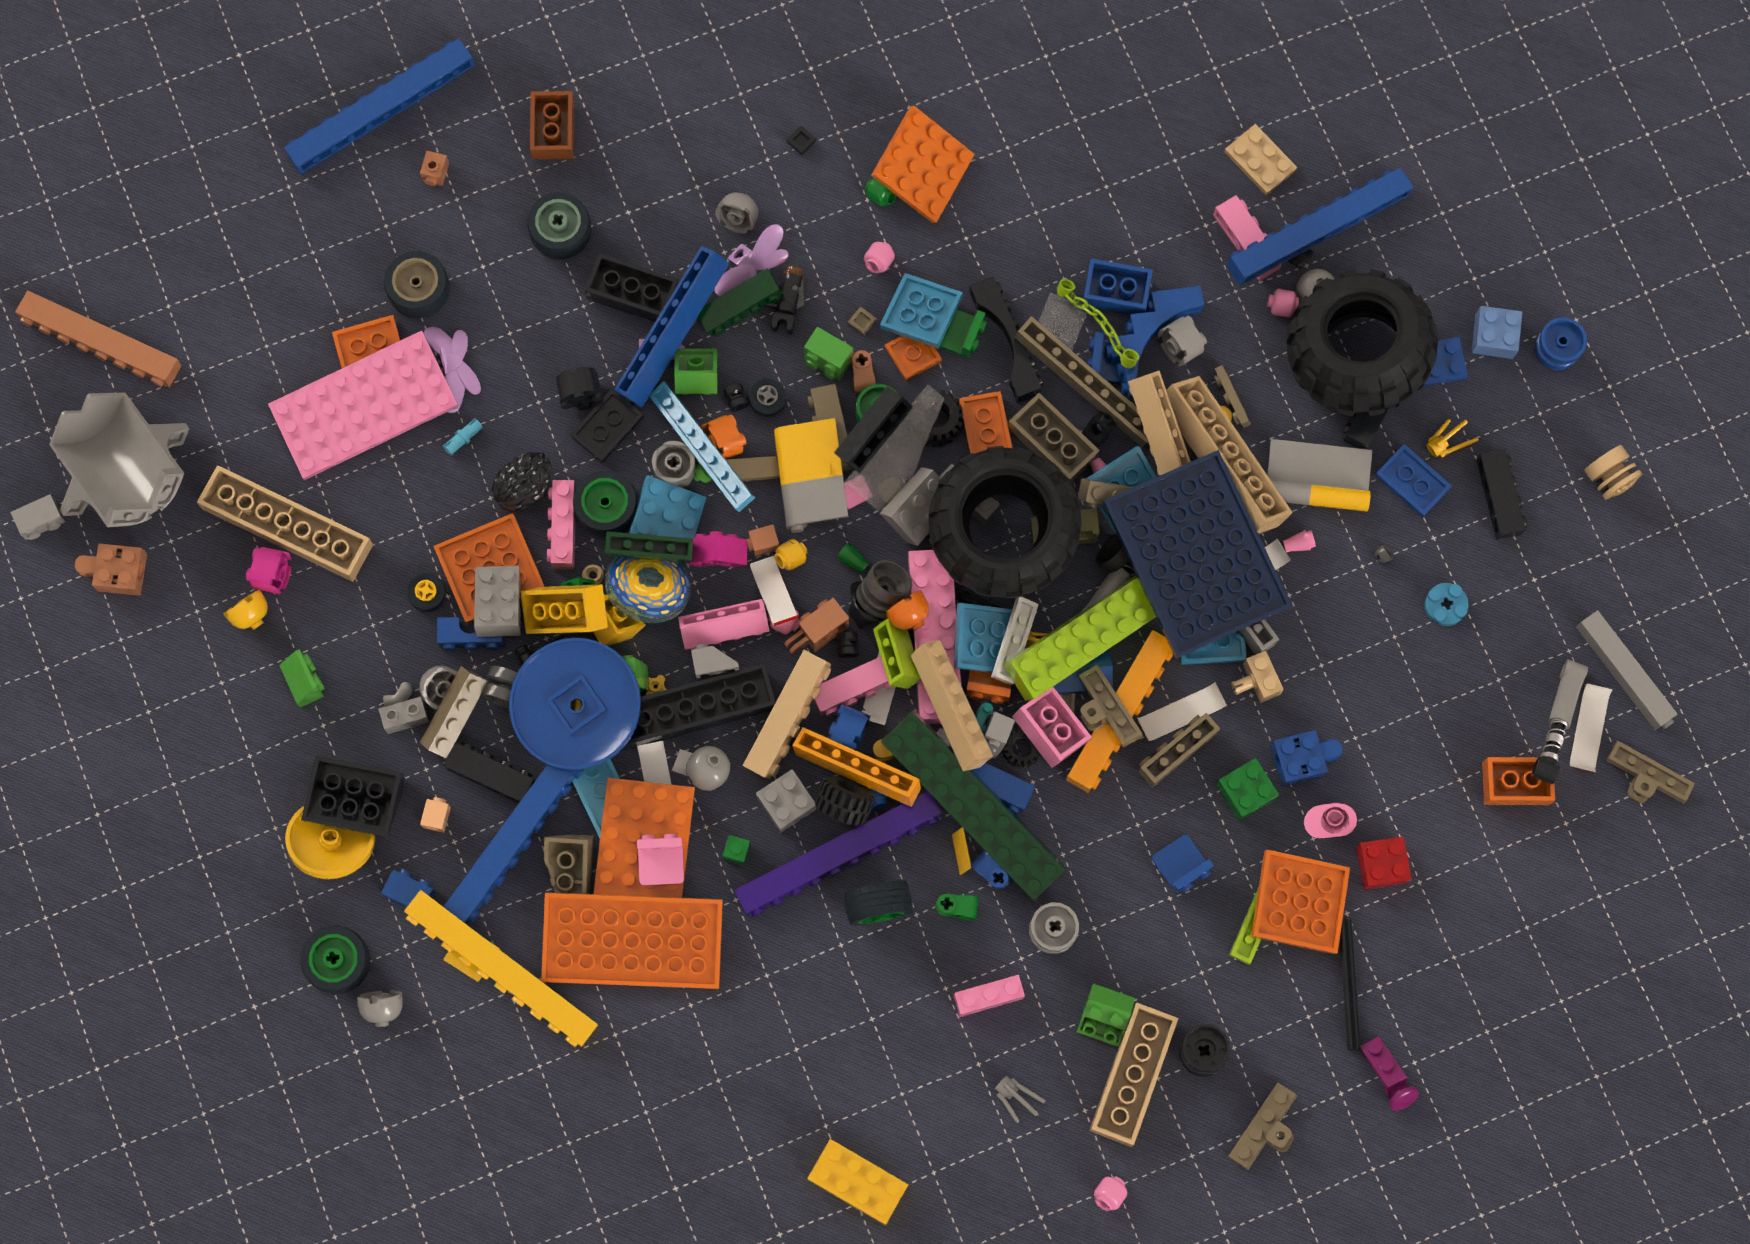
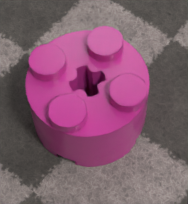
[246,547,291,594]

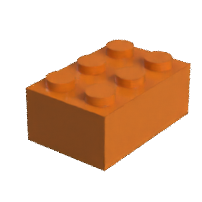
[1482,757,1555,805]

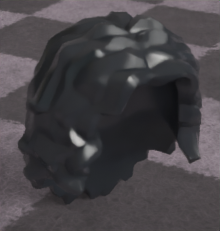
[491,452,552,512]

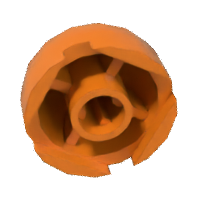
[885,590,929,631]

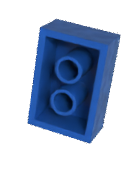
[1082,259,1153,315]

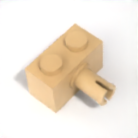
[1231,651,1284,703]

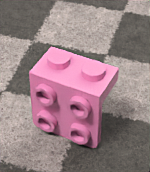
[637,834,684,885]

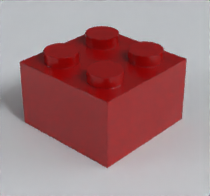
[1356,837,1412,890]

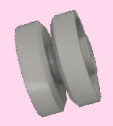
[1029,902,1079,954]

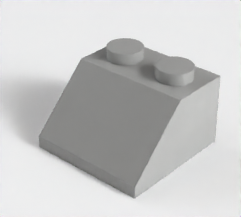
[691,644,739,681]

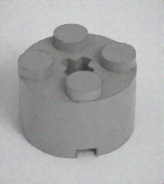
[1158,316,1207,366]
[652,441,695,488]

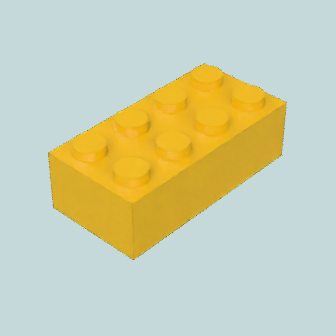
[520,584,608,634]
[807,1139,908,1226]

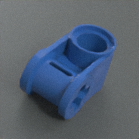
[970,849,1011,888]

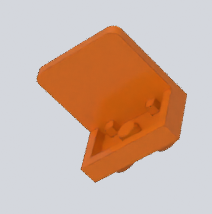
[966,670,1011,704]

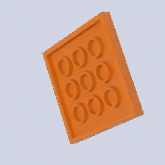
[871,106,975,223]
[434,513,545,624]
[1251,850,1350,954]

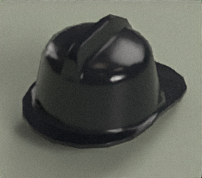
[848,581,882,629]

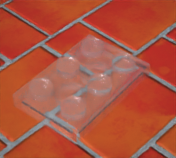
[1027,293,1089,352]

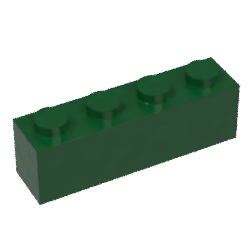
[698,268,784,337]
[603,532,693,563]

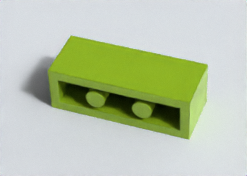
[873,618,921,689]

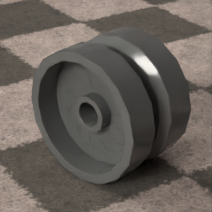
[481,666,517,709]

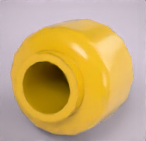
[774,539,807,571]

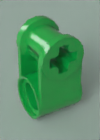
[935,894,979,920]

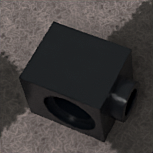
[1081,411,1117,447]

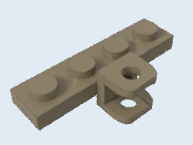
[1079,665,1143,747]
[1606,741,1695,804]
[1228,1082,1297,1170]

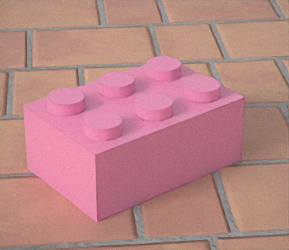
[1012,687,1092,768]

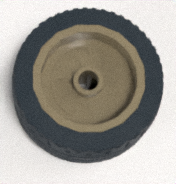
[384,251,450,319]

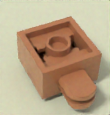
[75,544,147,596]
[784,598,849,655]

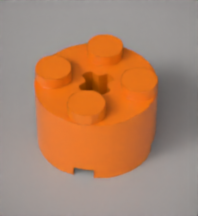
[701,415,746,460]

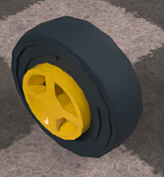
[407,573,446,612]

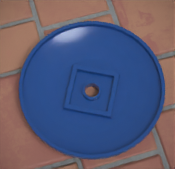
[509,638,641,770]

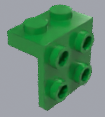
[939,310,987,358]

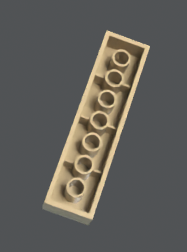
[1166,376,1293,534]
[197,465,373,582]

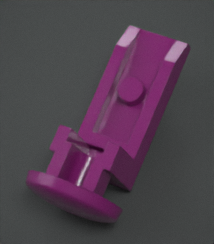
[1360,1036,1419,1111]

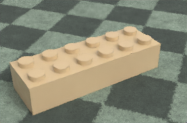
[1089,1002,1178,1147]

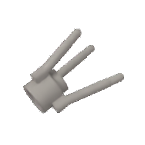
[995,1076,1045,1123]

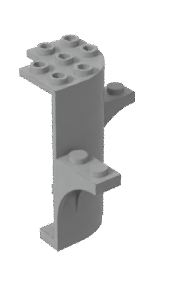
[49,392,190,527]

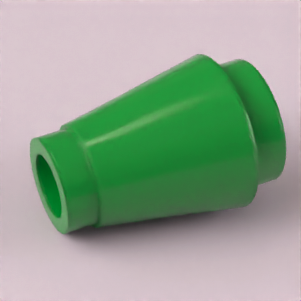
[836,543,869,573]

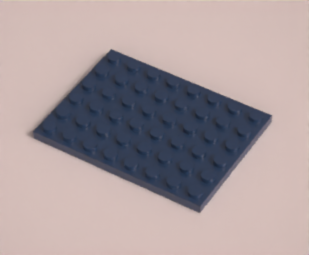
[1102,450,1292,659]

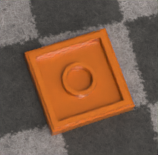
[884,336,942,381]

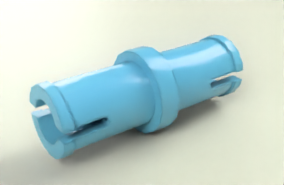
[442,418,483,456]

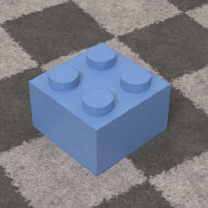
[1471,306,1522,359]

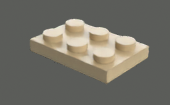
[1224,124,1297,196]

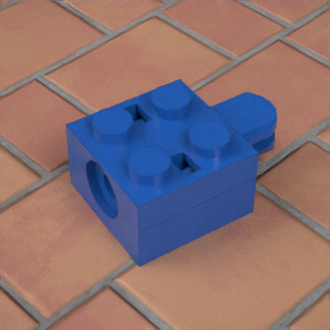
[1270,730,1342,787]

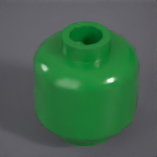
[866,178,897,207]

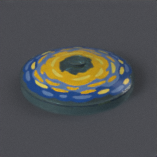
[605,557,691,623]

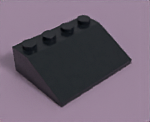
[301,756,406,837]

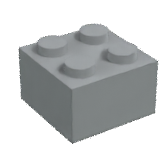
[756,769,817,833]

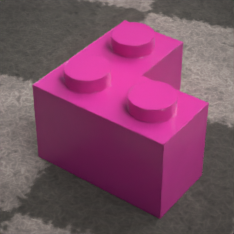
[686,531,747,567]

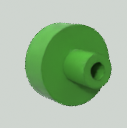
[693,462,712,483]

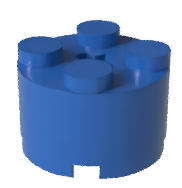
[828,704,871,751]

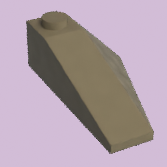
[544,834,594,894]

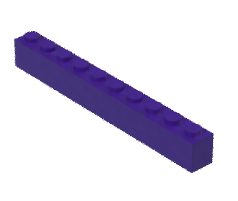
[734,791,942,917]

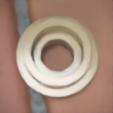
[582,564,604,585]

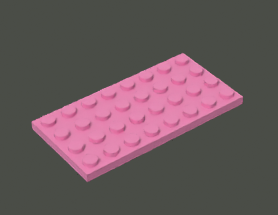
[268,331,458,480]

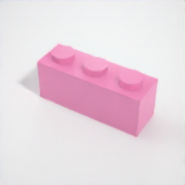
[954,975,1025,1017]

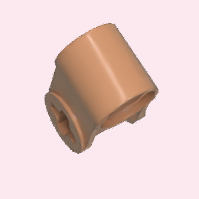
[852,350,876,393]

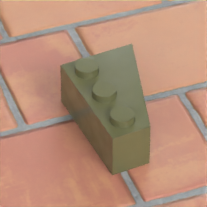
[1030,508,1099,547]

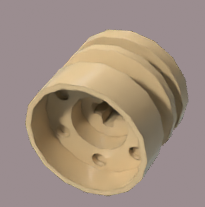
[1584,445,1643,500]

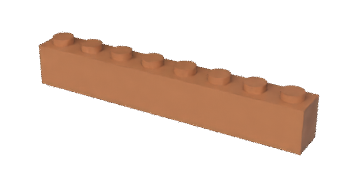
[15,290,182,387]

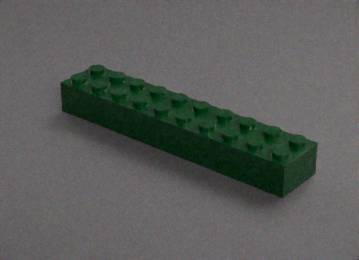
[881,710,1067,901]

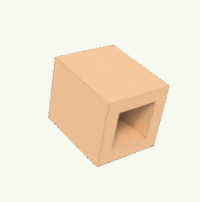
[420,797,451,833]

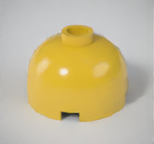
[223,590,268,630]

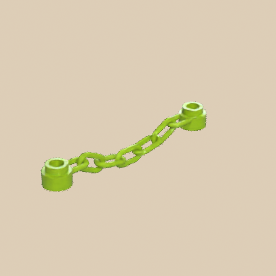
[1057,279,1139,368]

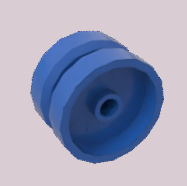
[1534,318,1587,370]

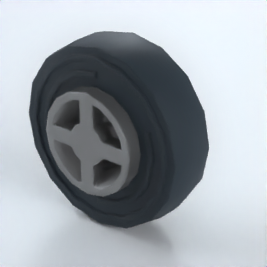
[749,378,786,417]

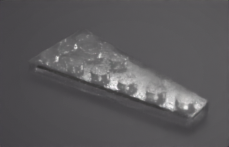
[844,384,945,513]

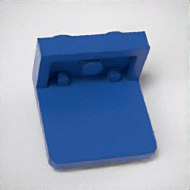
[1087,332,1123,384]
[1152,835,1214,894]

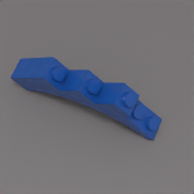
[1105,286,1204,402]

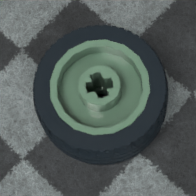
[527,192,591,260]

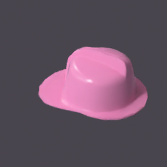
[1304,802,1357,838]

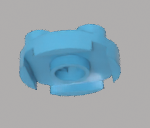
[1424,583,1468,626]

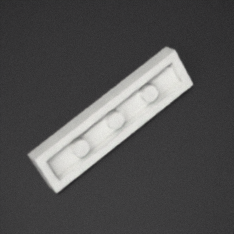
[991,597,1038,685]

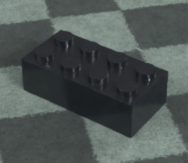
[585,253,679,322]

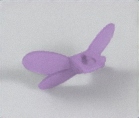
[714,224,788,296]
[424,327,481,413]

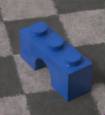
[437,617,505,651]

